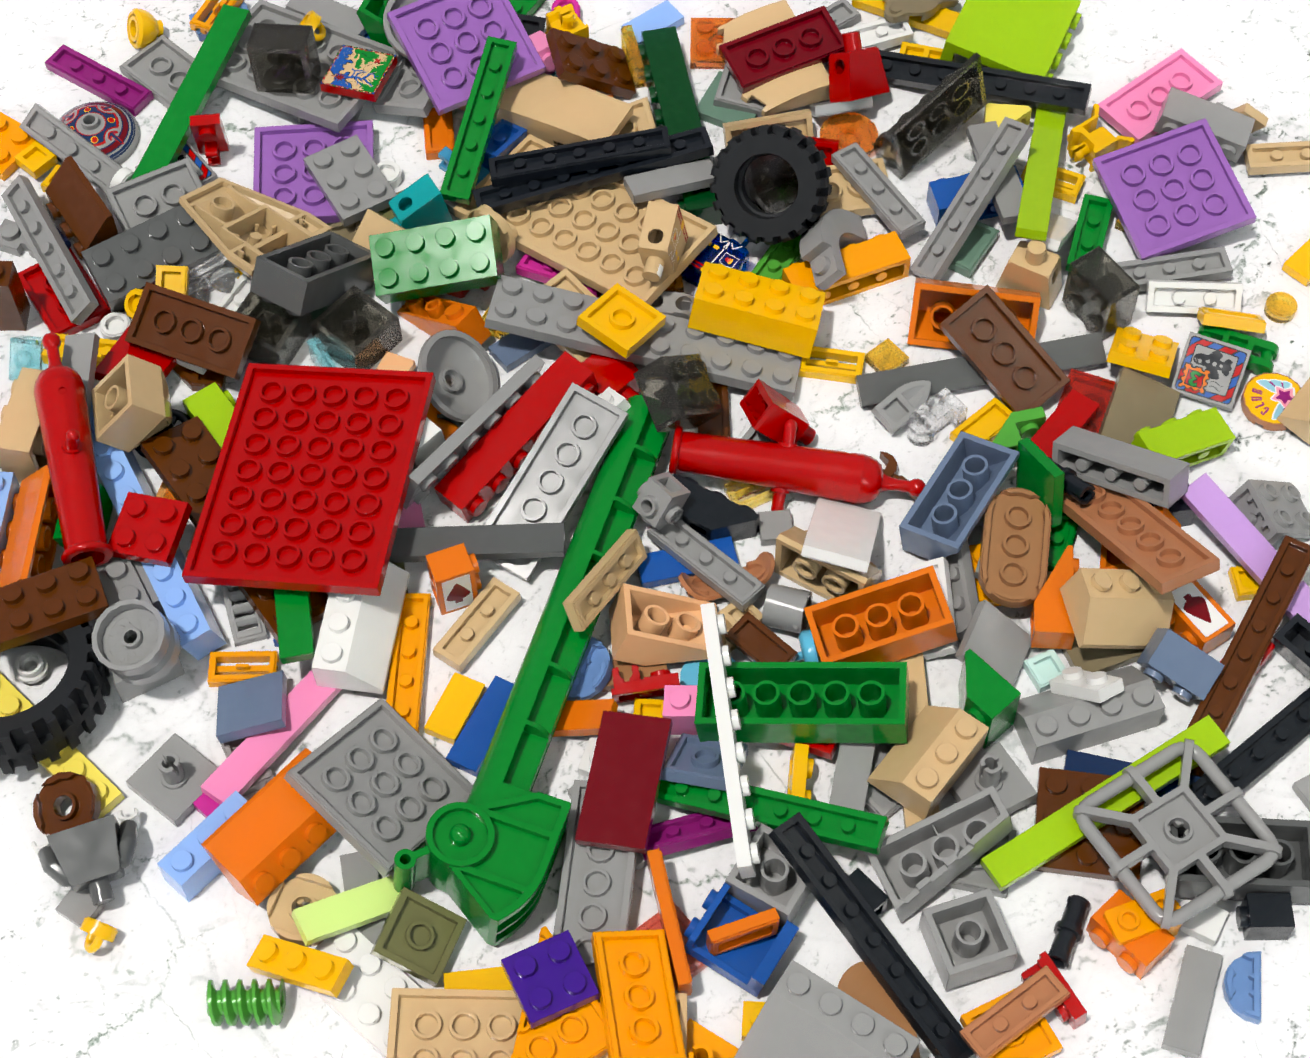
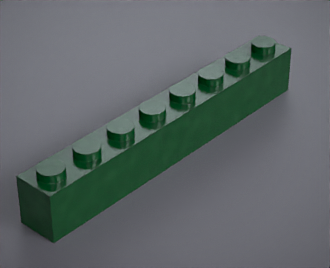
[637,26,722,225]

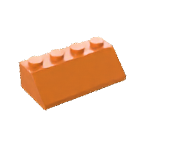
[907,277,1041,350]
[0,465,58,587]
[201,748,337,906]

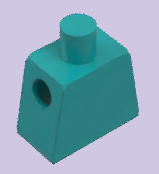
[388,173,453,229]

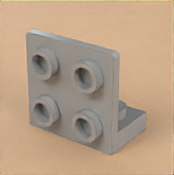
[1228,479,1310,545]

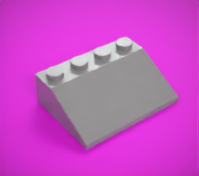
[734,960,921,1058]

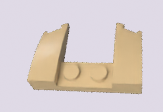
[716,0,830,116]

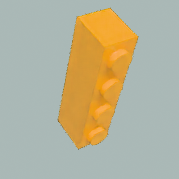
[782,231,911,305]

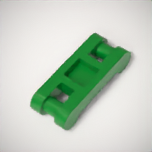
[1197,325,1279,375]

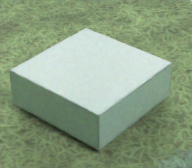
[1022,649,1066,693]

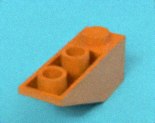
[397,296,491,345]
[1030,545,1079,650]

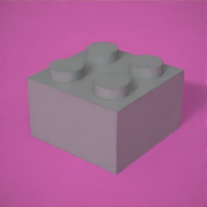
[725,823,811,927]
[919,888,1018,991]

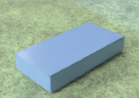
[621,0,684,48]

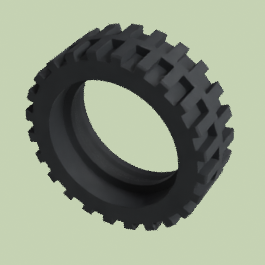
[0,622,111,774]

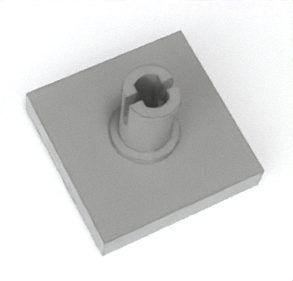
[126,733,218,827]
[949,742,1038,814]

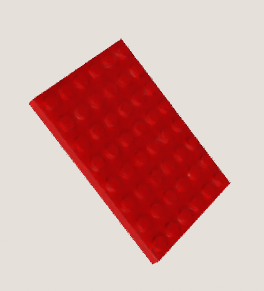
[182,363,436,596]

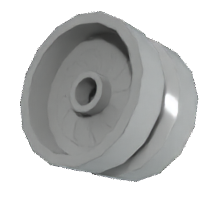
[92,598,181,686]

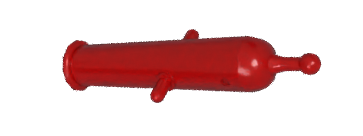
[34,333,114,567]
[669,419,925,511]

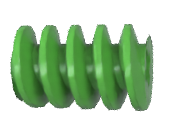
[206,978,286,1026]

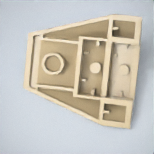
[179,177,332,279]

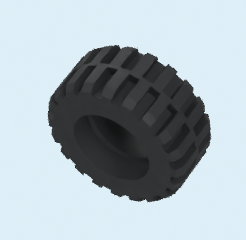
[710,124,832,245]

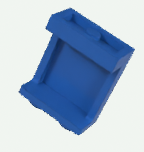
[683,882,799,998]

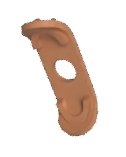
[678,552,775,601]

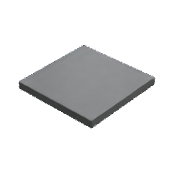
[284,697,473,878]

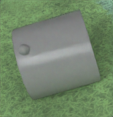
[762,583,813,634]

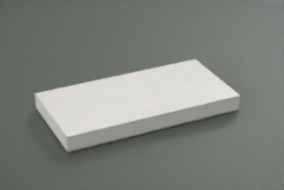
[801,497,881,573]

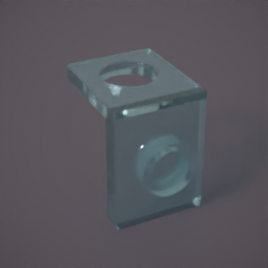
[9,335,43,380]

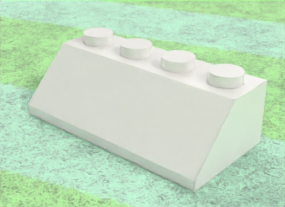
[311,562,410,694]

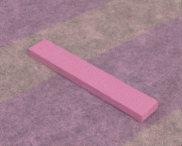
[200,670,342,805]

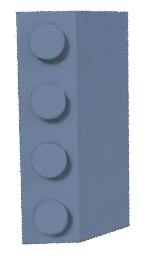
[899,431,1020,560]

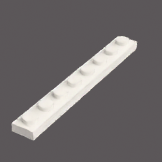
[700,602,761,879]

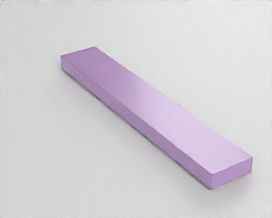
[1181,473,1310,623]

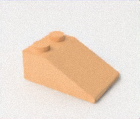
[609,583,717,666]

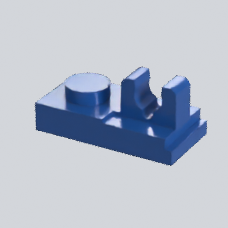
[482,119,527,171]

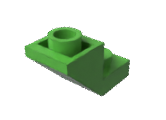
[993,406,1046,462]

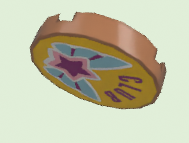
[1240,373,1301,431]

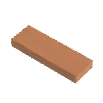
[959,965,1070,1058]

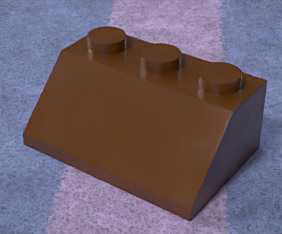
[45,156,119,261]

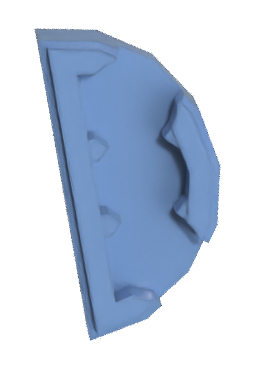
[567,637,613,701]
[1222,951,1261,1025]

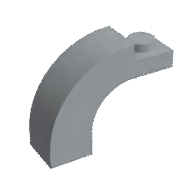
[799,209,867,291]

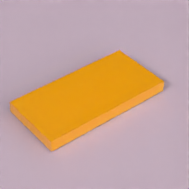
[591,929,686,1058]

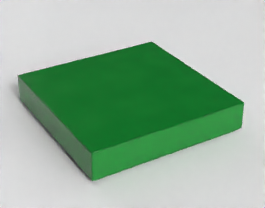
[1016,438,1065,528]

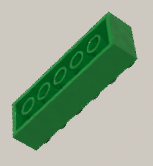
[694,662,909,744]

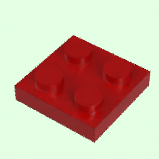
[108,492,193,567]

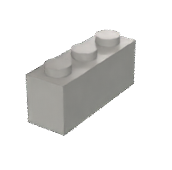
[1153,87,1256,163]

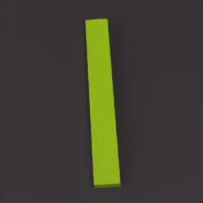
[1015,108,1066,241]
[980,715,1230,891]

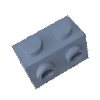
[1136,628,1225,702]

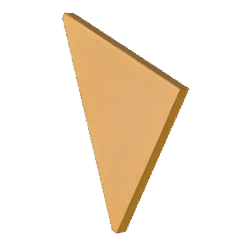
[511,926,608,1058]

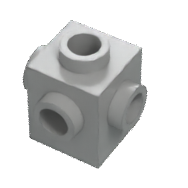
[632,472,691,528]

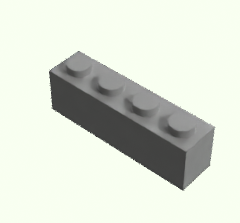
[1052,426,1190,509]

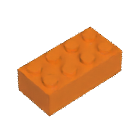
[804,565,958,662]

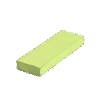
[291,875,399,946]

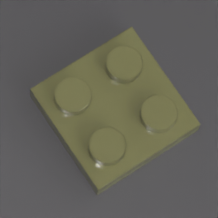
[370,887,467,986]

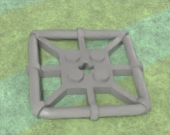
[1073,738,1283,930]

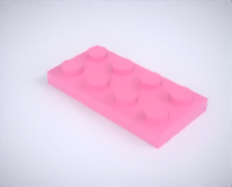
[1098,48,1223,144]

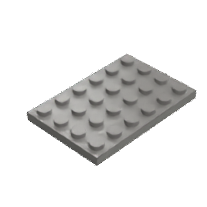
[216,0,404,133]

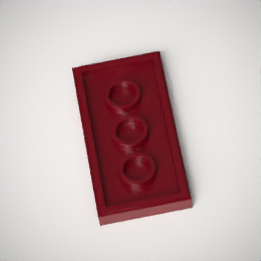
[719,6,844,94]
[575,710,673,854]

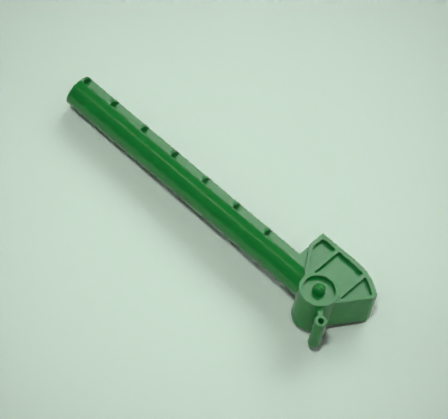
[393,395,675,946]

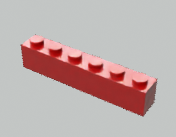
[434,351,598,523]

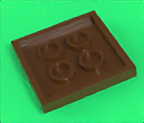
[1034,767,1144,882]

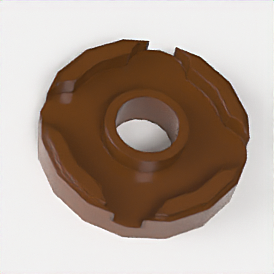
[33,771,101,835]

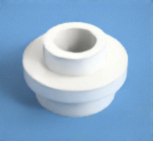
[14,651,49,684]

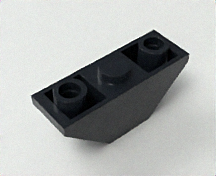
[673,473,760,542]

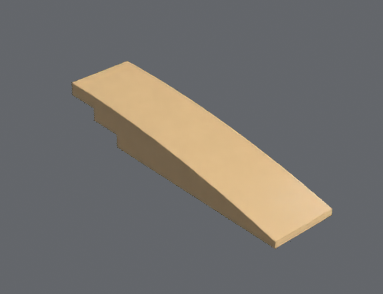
[458,73,634,146]

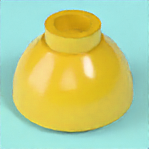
[127,8,164,49]

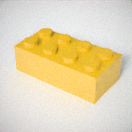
[687,261,826,359]

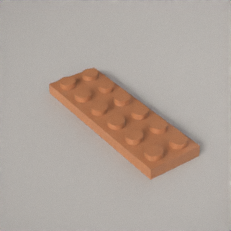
[1063,481,1220,595]

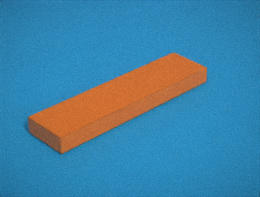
[647,848,692,996]

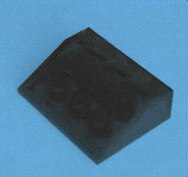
[873,52,987,180]

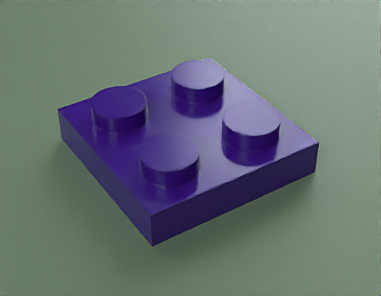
[501,930,600,1029]

